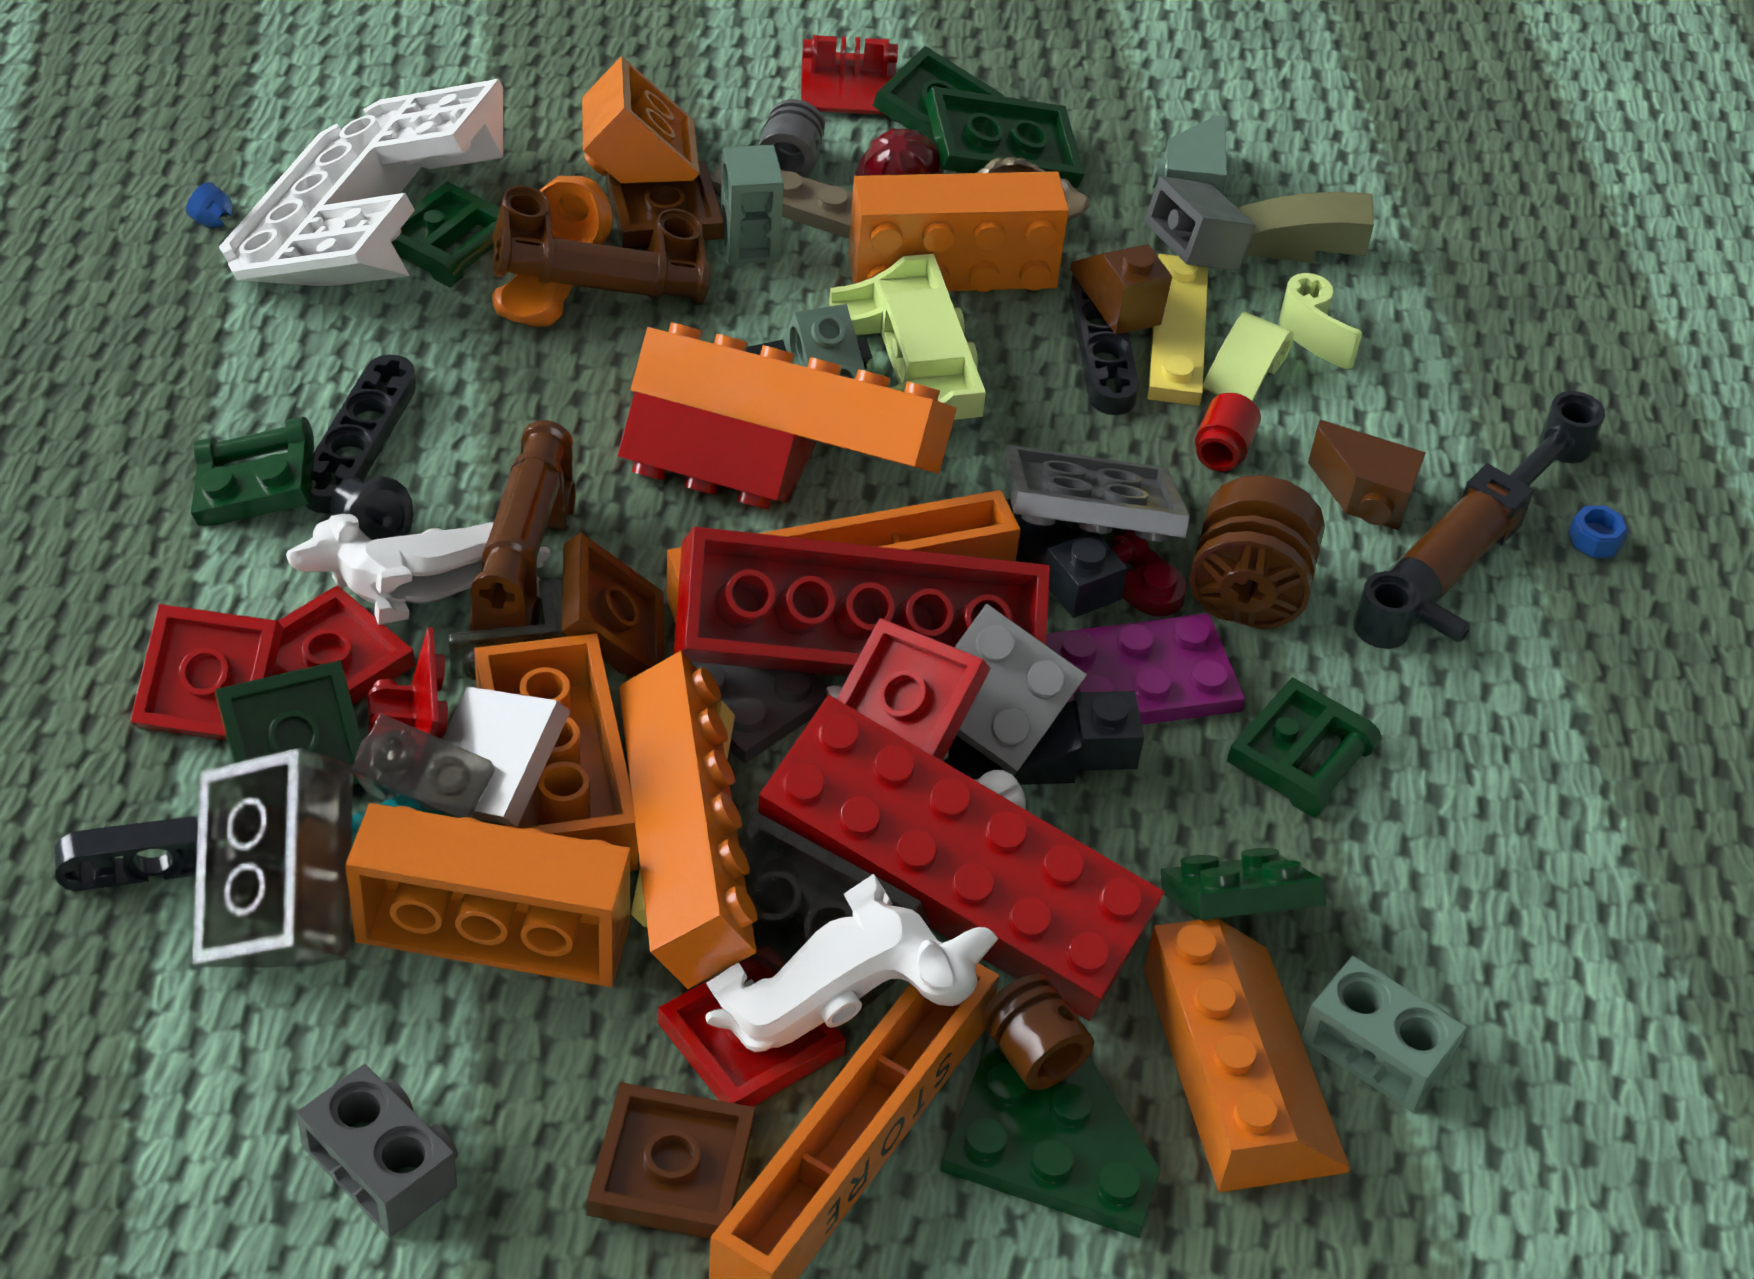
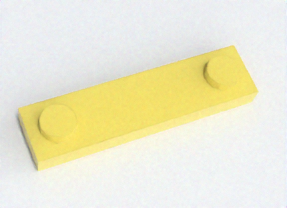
[1147,254,1208,406]

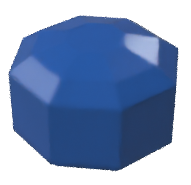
[1568,506,1629,558]

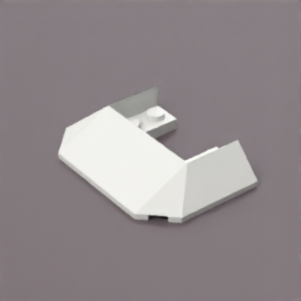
[219,79,503,286]

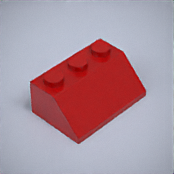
[617,391,816,510]

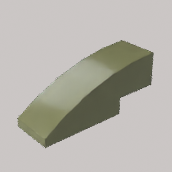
[1238,192,1374,263]

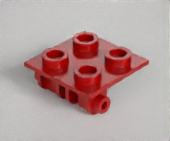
[801,34,898,115]
[367,627,448,793]

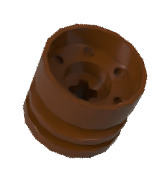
[1189,475,1325,629]

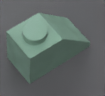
[1152,115,1227,194]

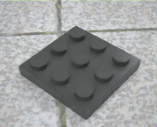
[1002,445,1190,542]

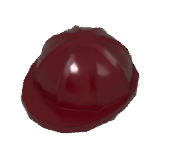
[855,128,944,176]

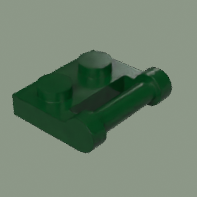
[391,181,500,288]
[191,417,314,526]
[1226,677,1381,818]

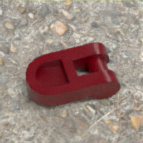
[1110,529,1187,617]

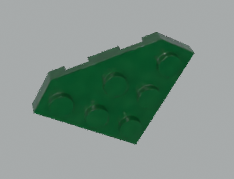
[940,1035,1161,1238]

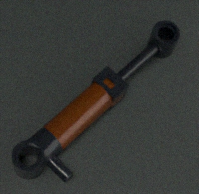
[1354,391,1605,649]

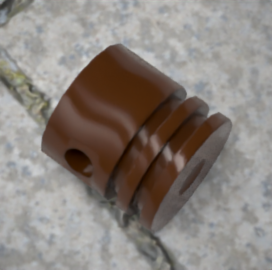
[981,973,1094,1090]

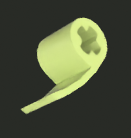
[1279,273,1362,370]
[1203,311,1293,401]

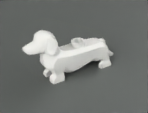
[286,514,550,625]
[705,874,998,1052]

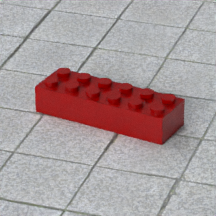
[674,526,1050,677]
[757,694,1165,1021]

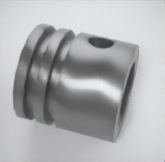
[759,99,825,177]

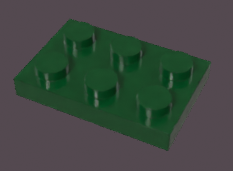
[925,86,1085,188]

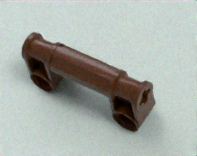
[493,185,710,305]
[470,420,576,645]

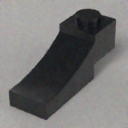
[1006,498,1128,618]
[949,691,1144,785]

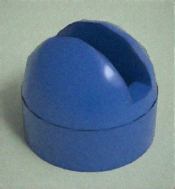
[186,182,233,228]

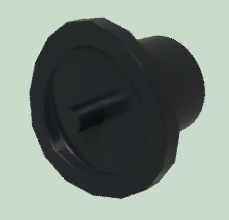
[330,476,414,540]

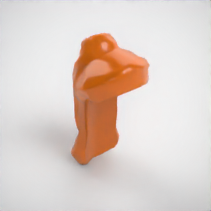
[492,176,613,328]

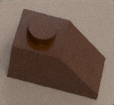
[1070,244,1172,335]
[1308,419,1426,530]

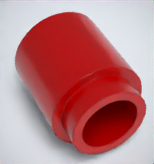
[1195,393,1261,472]

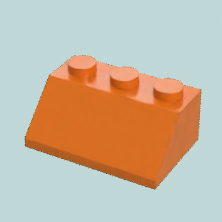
[582,56,700,183]

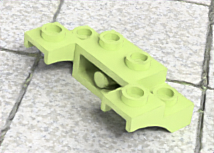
[829,253,986,420]

